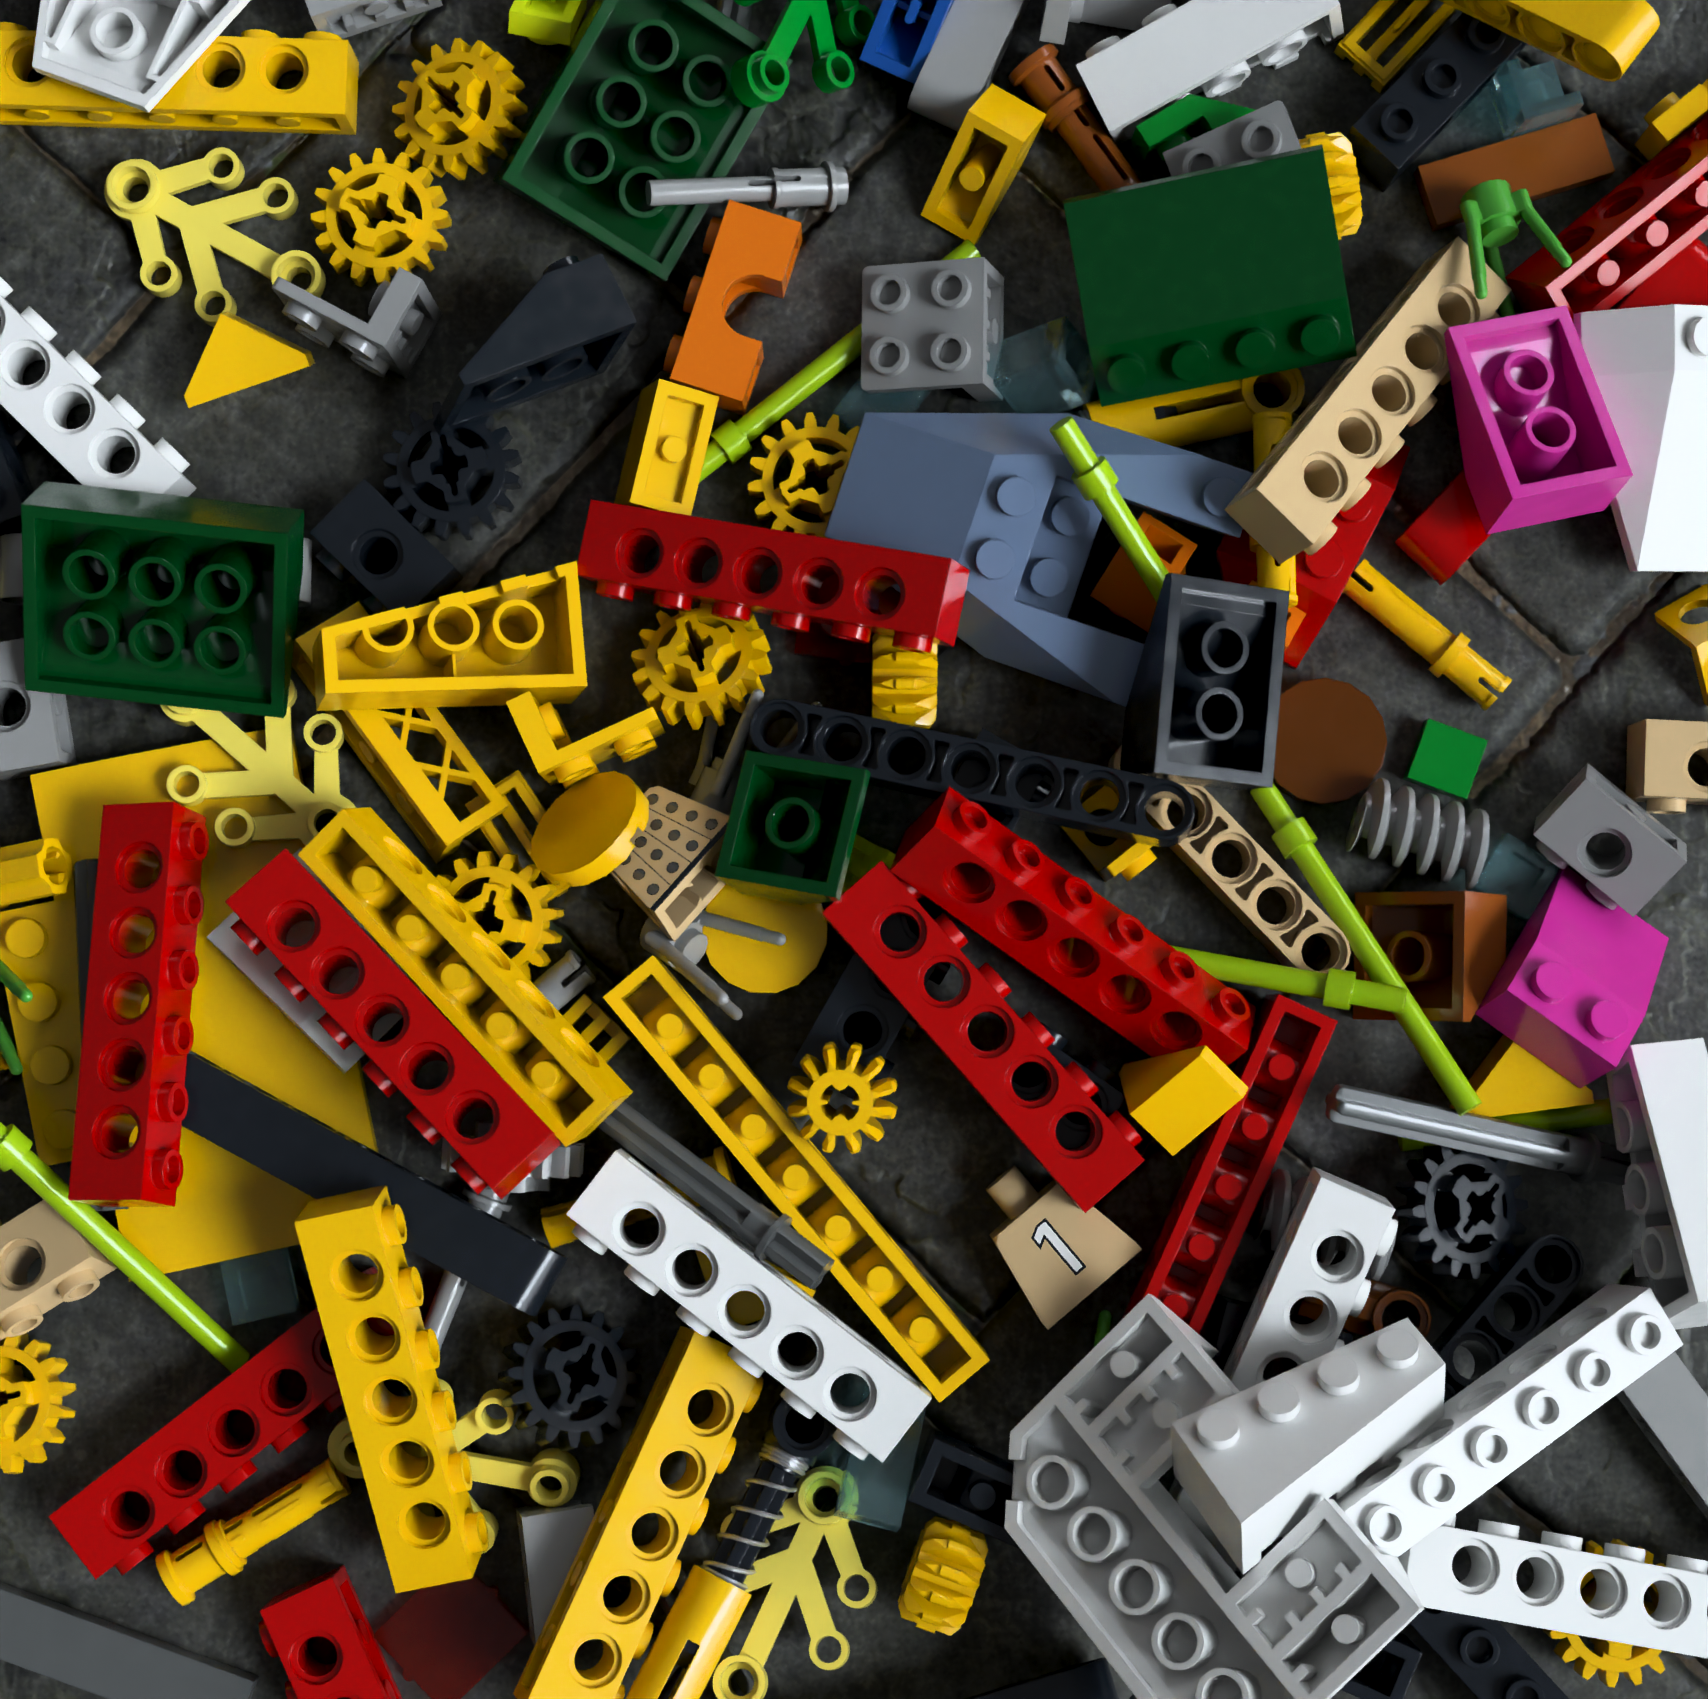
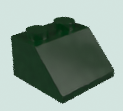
[714,750,871,905]

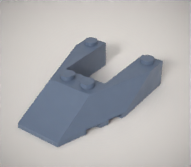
[824,412,1253,707]

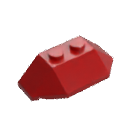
[1215,444,1410,670]

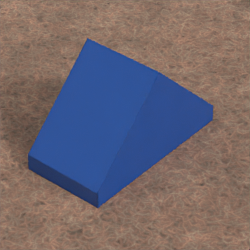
[859,0,954,84]

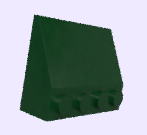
[493,0,793,281]
[1063,144,1357,407]
[21,481,304,718]

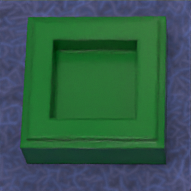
[1403,718,1488,801]

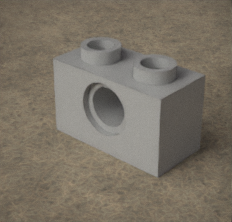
[0,638,77,781]
[1533,763,1687,917]

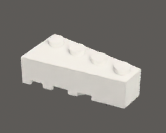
[1076,0,1345,145]
[1606,1038,1708,1330]
[1171,1317,1446,1575]

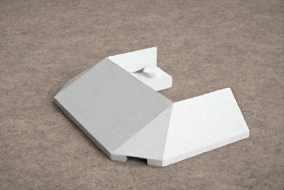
[1004,1293,1424,1699]

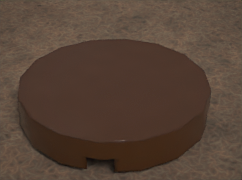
[1273,678,1387,805]

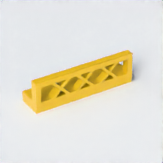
[292,601,509,863]

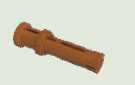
[1008,43,1143,191]

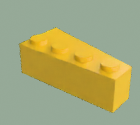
[312,561,588,711]

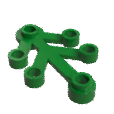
[731,0,875,108]

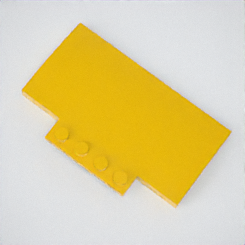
[0,728,378,1282]

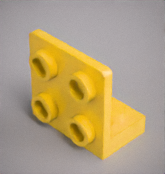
[506,691,665,789]

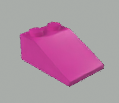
[1444,305,1633,535]
[1475,866,1669,1088]

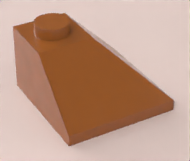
[1353,891,1507,1022]

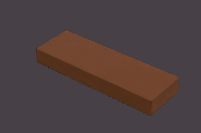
[1413,113,1615,232]

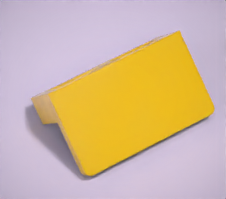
[614,378,719,516]

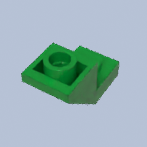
[1129,94,1256,167]

